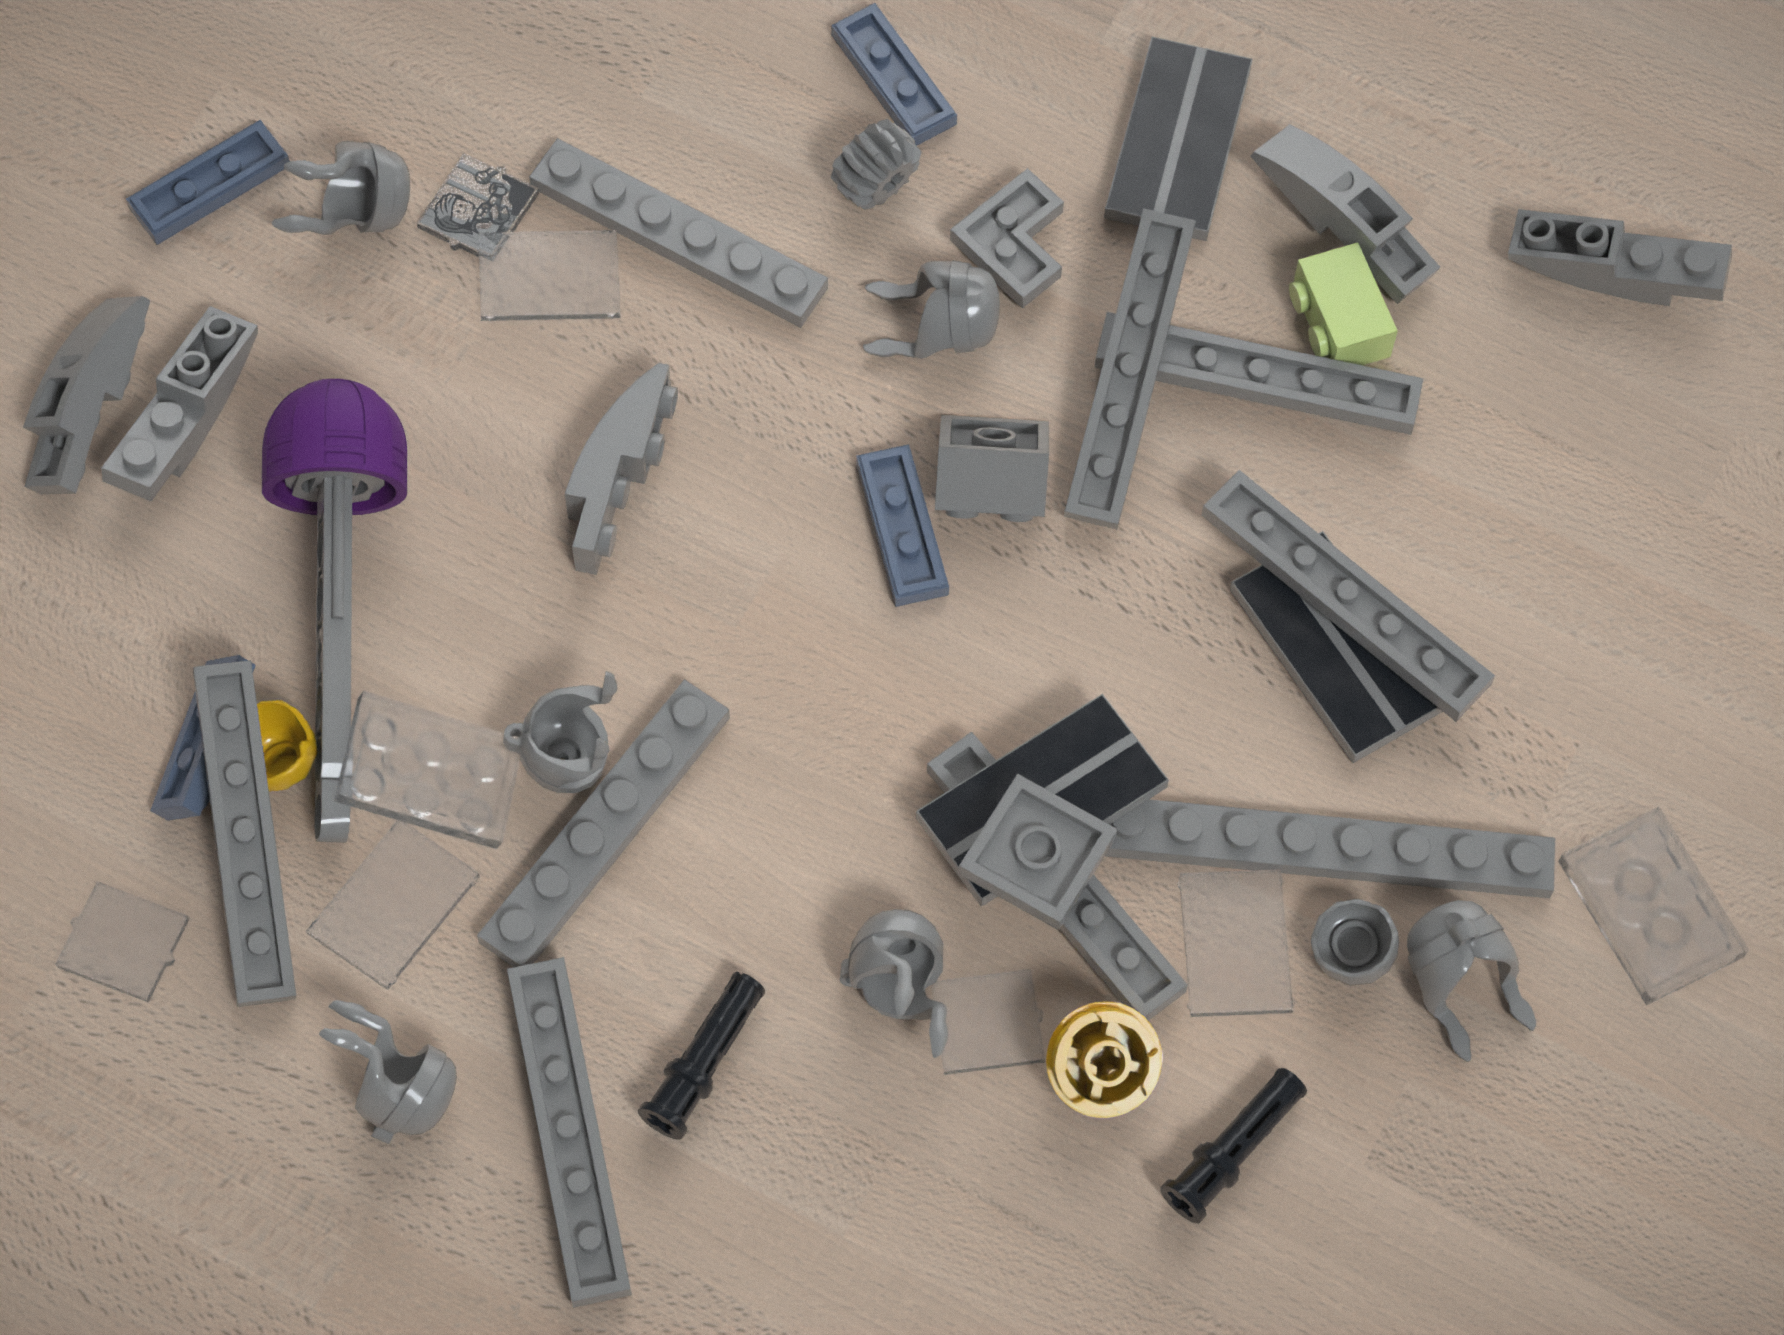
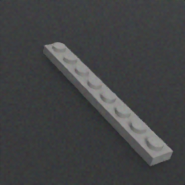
[1105,799,1555,899]

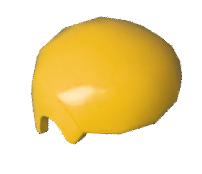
[257,700,317,792]

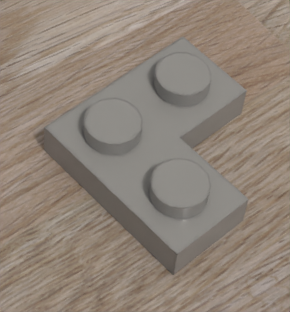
[950,168,1064,308]

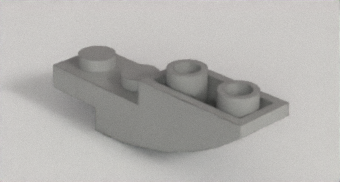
[1250,124,1440,304]
[1508,209,1732,306]
[23,296,150,495]
[101,306,258,501]
[565,363,678,575]

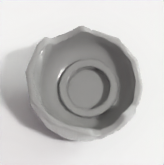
[1311,899,1399,986]

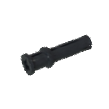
[638,972,765,1140]
[1160,1068,1307,1224]

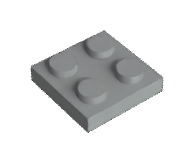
[958,774,1118,930]

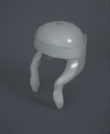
[272,141,410,235]
[863,260,1000,359]
[503,671,618,793]
[1407,900,1536,1062]
[840,909,948,1058]
[319,1000,457,1144]

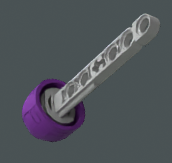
[262,379,407,843]

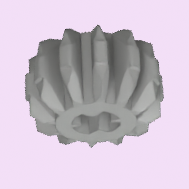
[831,119,921,210]

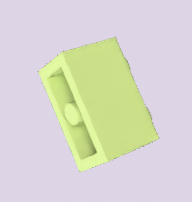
[1289,242,1398,365]

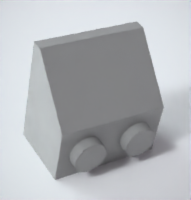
[935,415,1049,522]

